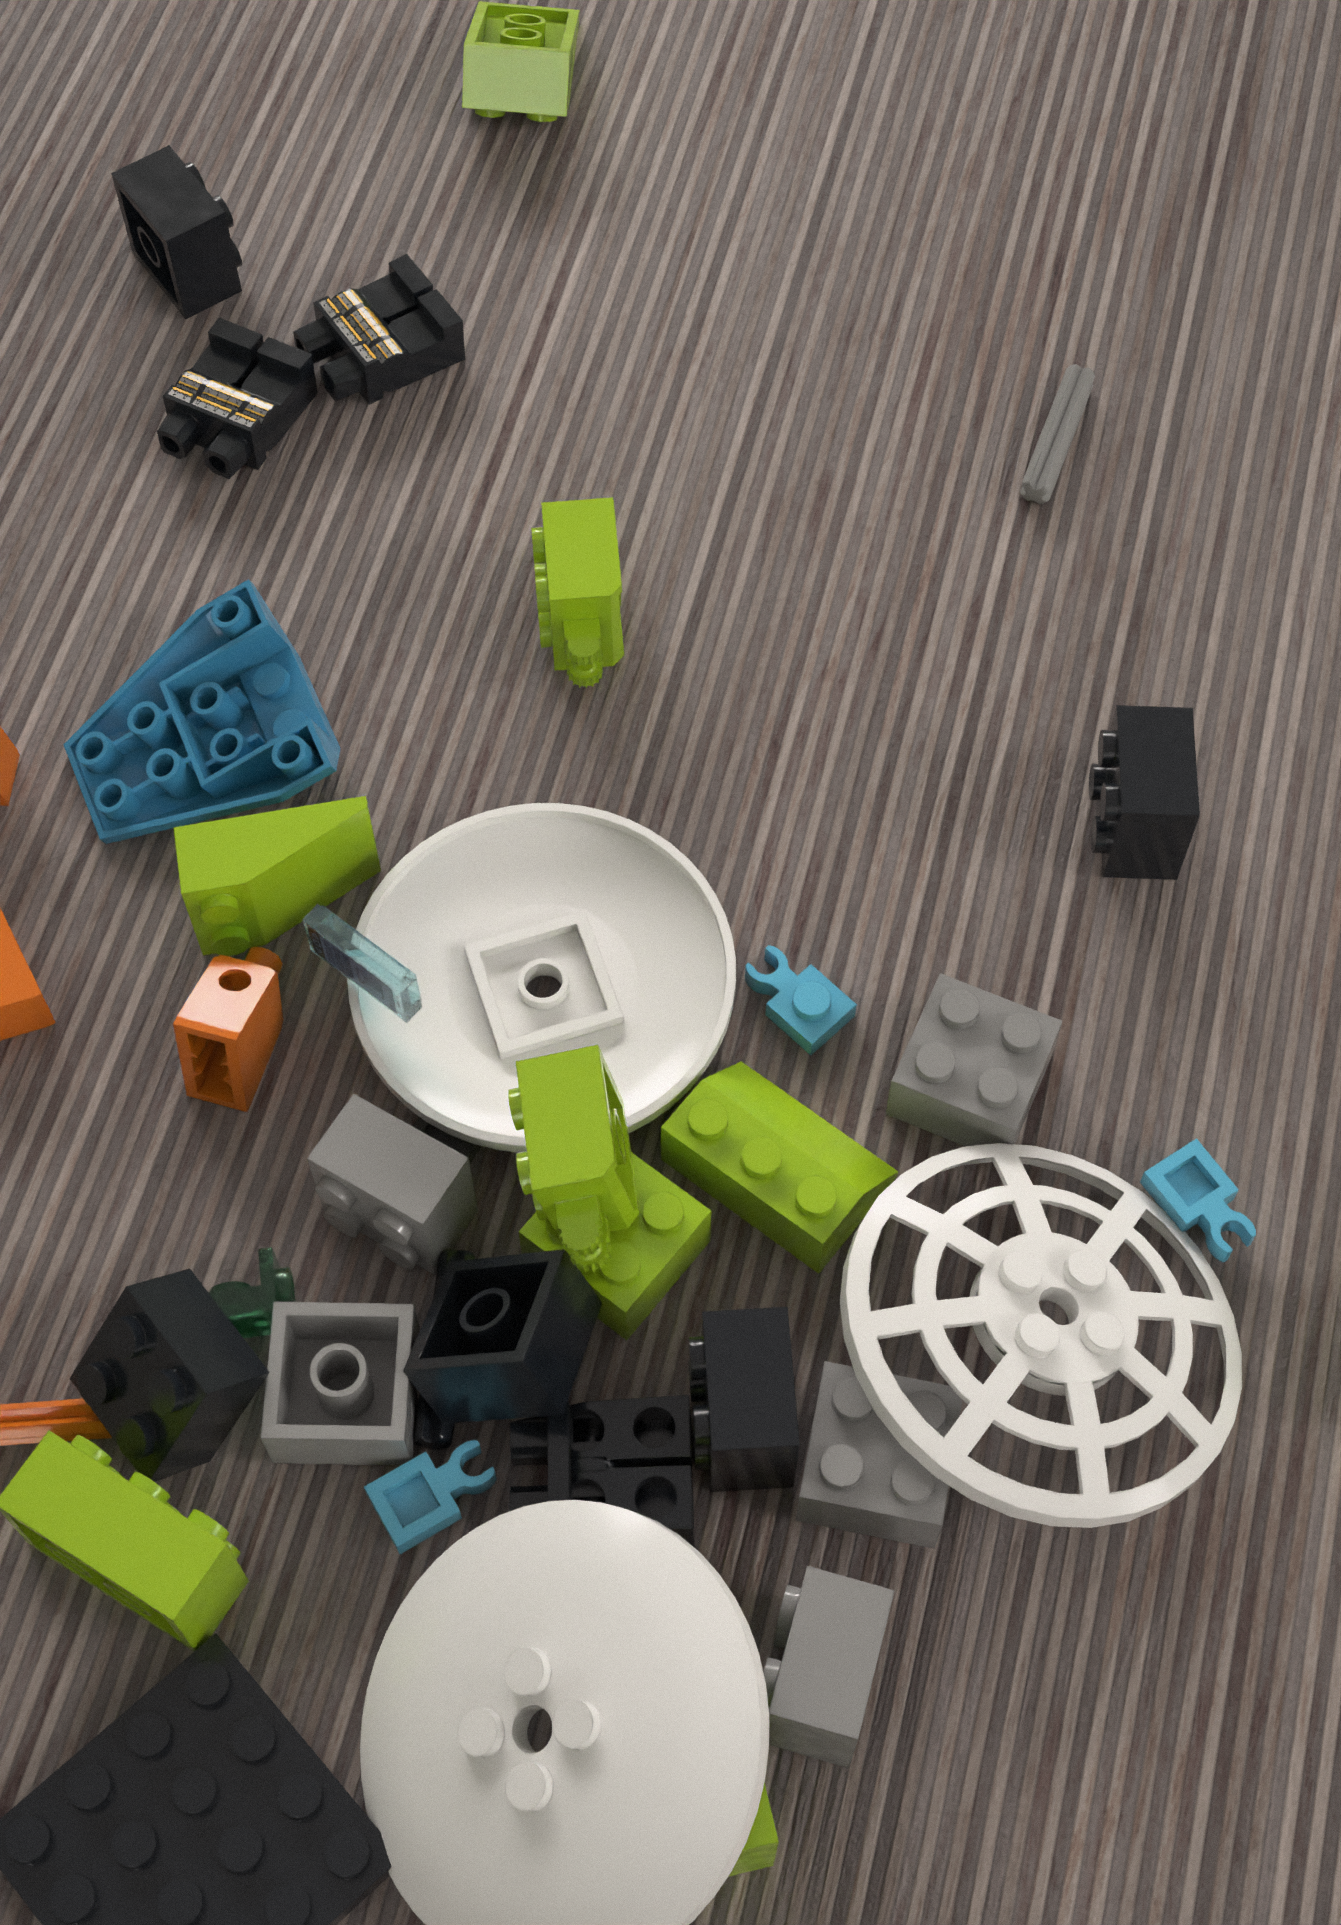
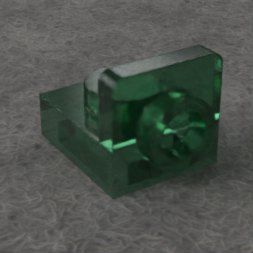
[208,1247,296,1338]

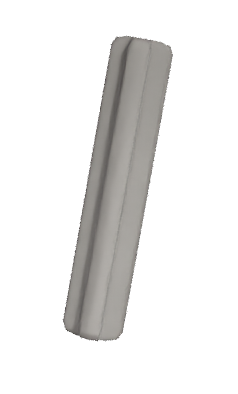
[1020,364,1095,504]

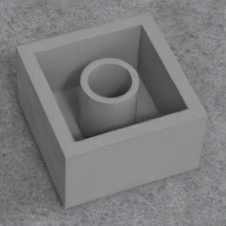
[886,973,1063,1146]
[307,1094,478,1275]
[260,1302,420,1465]
[795,1361,962,1549]
[763,1566,895,1768]

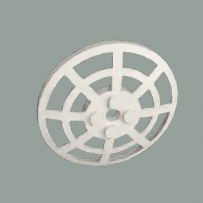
[840,1143,1242,1528]

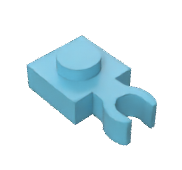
[745,945,857,1056]
[1140,1138,1256,1262]
[364,1440,497,1554]

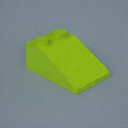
[462,1,580,122]
[173,796,381,956]

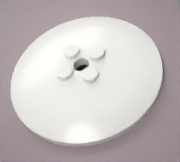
[347,803,736,1153]
[360,1500,769,1925]

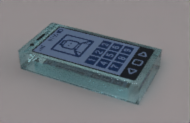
[302,904,422,1023]

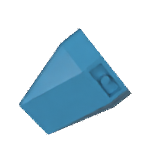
[63,579,341,844]

